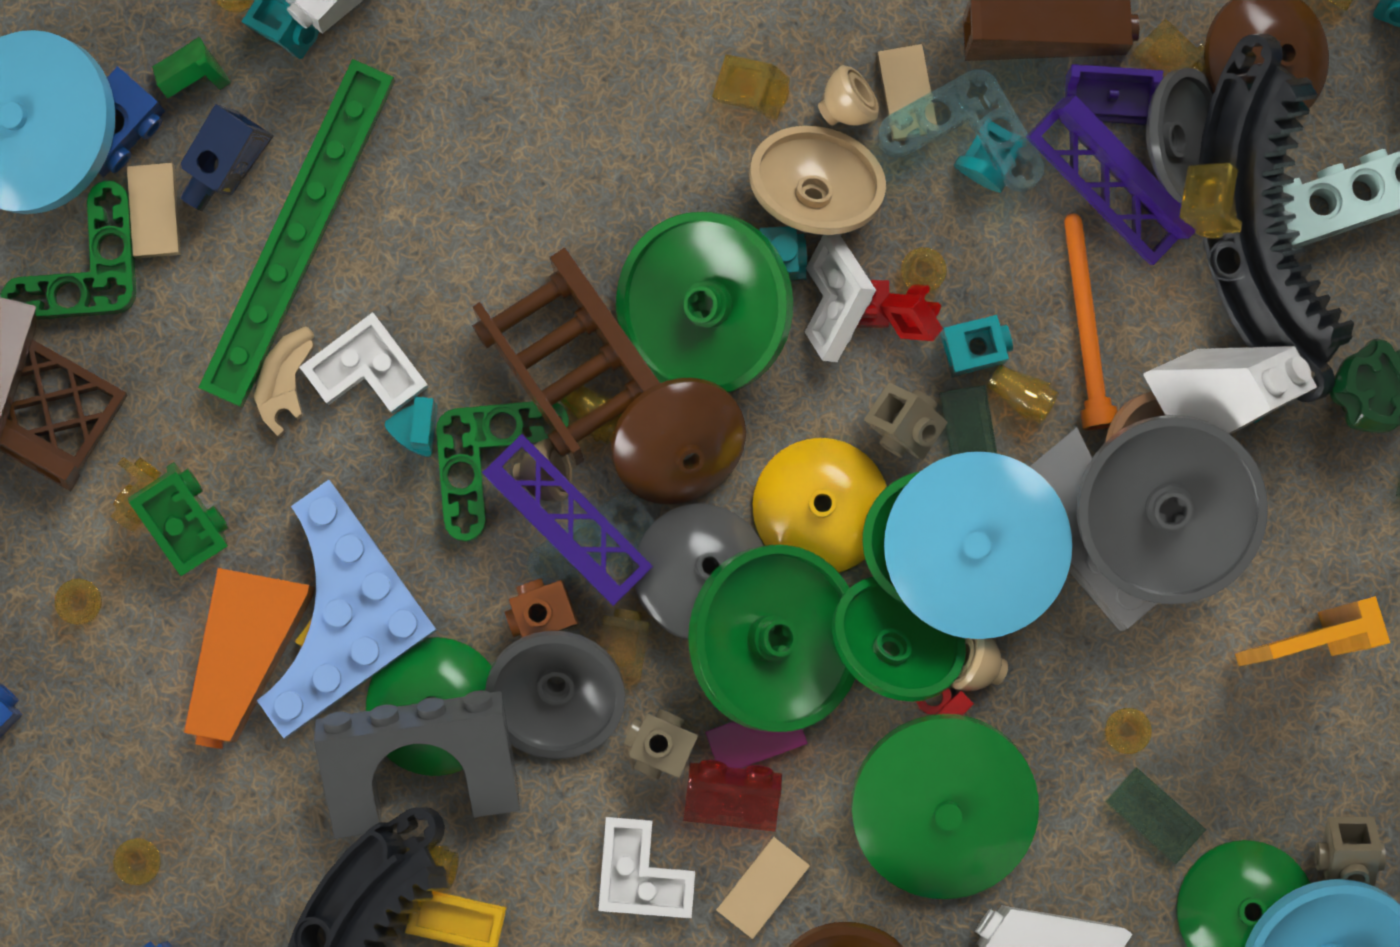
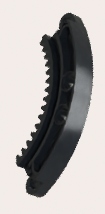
[1198,34,1354,403]
[288,807,447,947]

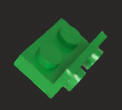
[128,462,229,576]

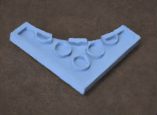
[257,480,437,739]

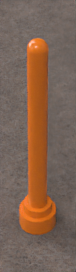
[1064,213,1118,431]

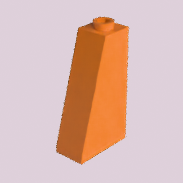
[184,568,314,749]

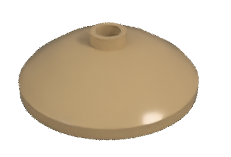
[749,126,886,235]

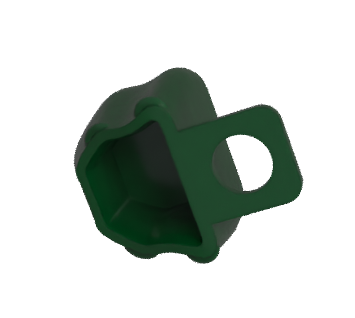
[1330,339,1400,433]

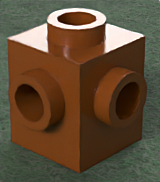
[505,578,579,638]

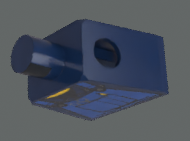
[179,104,274,212]

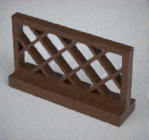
[0,339,128,491]

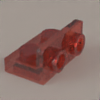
[683,760,782,832]

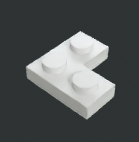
[805,234,876,362]
[299,312,429,414]
[598,817,695,918]

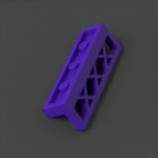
[1026,95,1202,265]
[482,434,653,607]

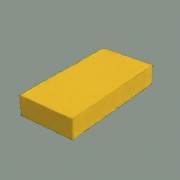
[405,891,507,947]

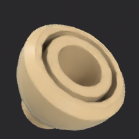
[818,65,879,126]
[513,438,573,502]
[951,638,1008,691]

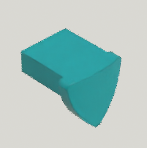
[954,119,1026,193]
[384,396,438,458]

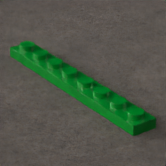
[198,59,395,408]

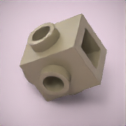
[864,382,948,460]
[624,709,698,780]
[1315,817,1386,887]

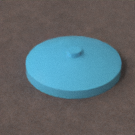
[0,30,115,214]
[884,452,1072,639]
[1245,879,1400,947]

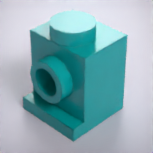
[759,226,807,280]
[940,315,1013,378]

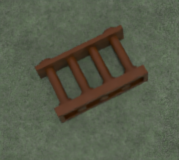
[472,248,660,466]

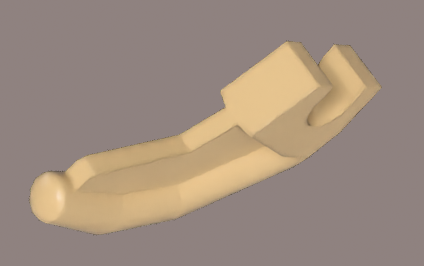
[254,326,314,437]

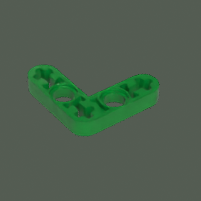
[0,181,136,320]
[436,401,570,542]

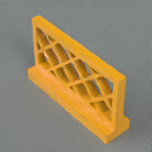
[1235,596,1390,666]

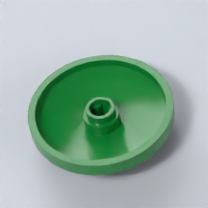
[616,212,793,393]
[688,545,855,732]
[851,714,1039,899]

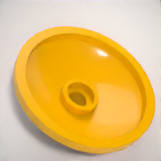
[753,438,887,573]

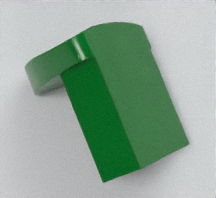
[152,37,231,99]

